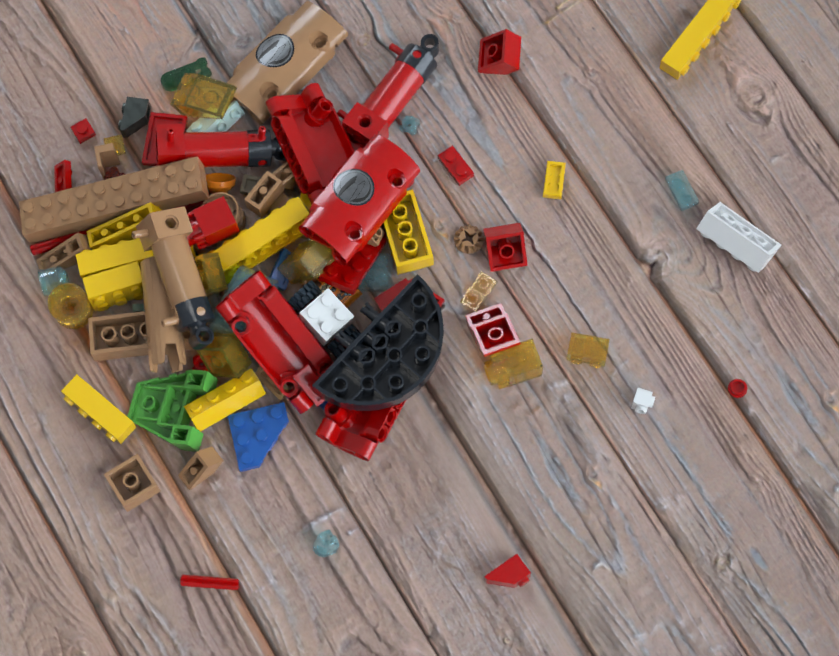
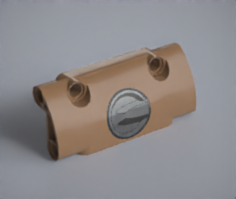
[220,1,348,125]

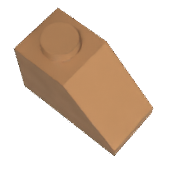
[178,446,223,490]

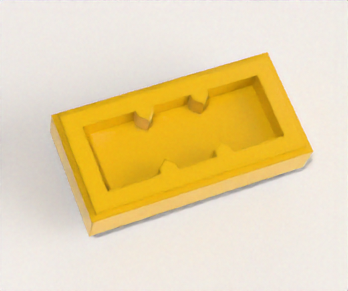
[543,161,566,199]

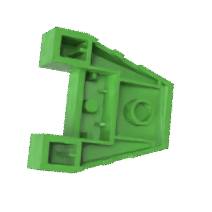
[127,370,218,452]

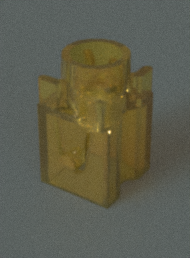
[483,338,543,390]

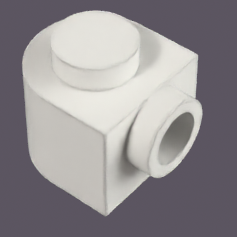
[631,387,655,414]

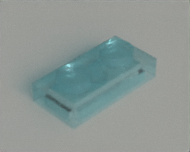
[665,170,699,211]

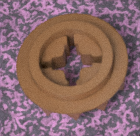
[454,224,484,254]

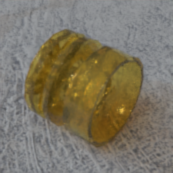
[47,283,94,330]

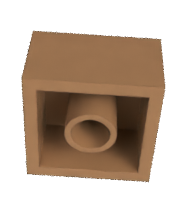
[104,453,161,512]

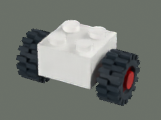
[288,280,361,358]

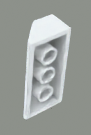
[696,202,781,273]

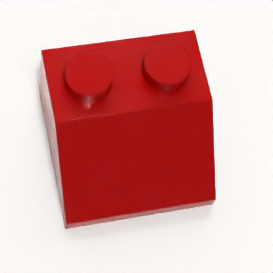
[478,29,522,75]
[483,223,528,272]

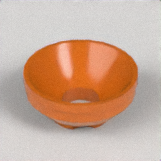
[206,173,236,194]

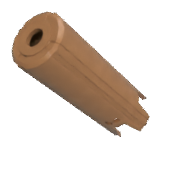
[140,256,186,373]

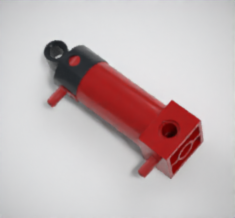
[337,34,439,147]
[156,124,286,167]

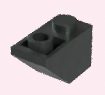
[118,97,151,138]

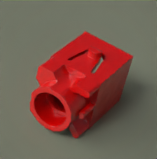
[187,196,240,250]

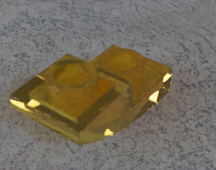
[460,271,498,312]

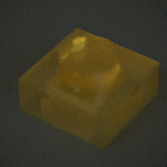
[104,134,126,156]

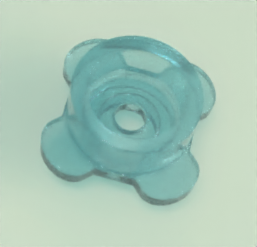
[399,116,420,135]

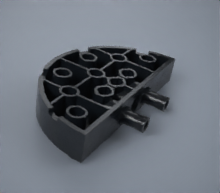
[312,274,444,411]

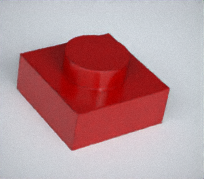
[70,118,96,144]

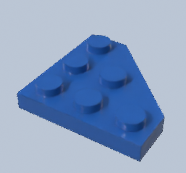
[228,402,289,472]

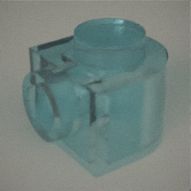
[313,529,340,557]

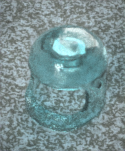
[38,267,69,297]

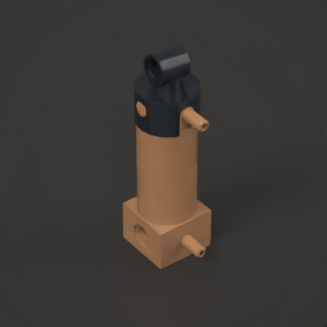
[132,206,216,350]

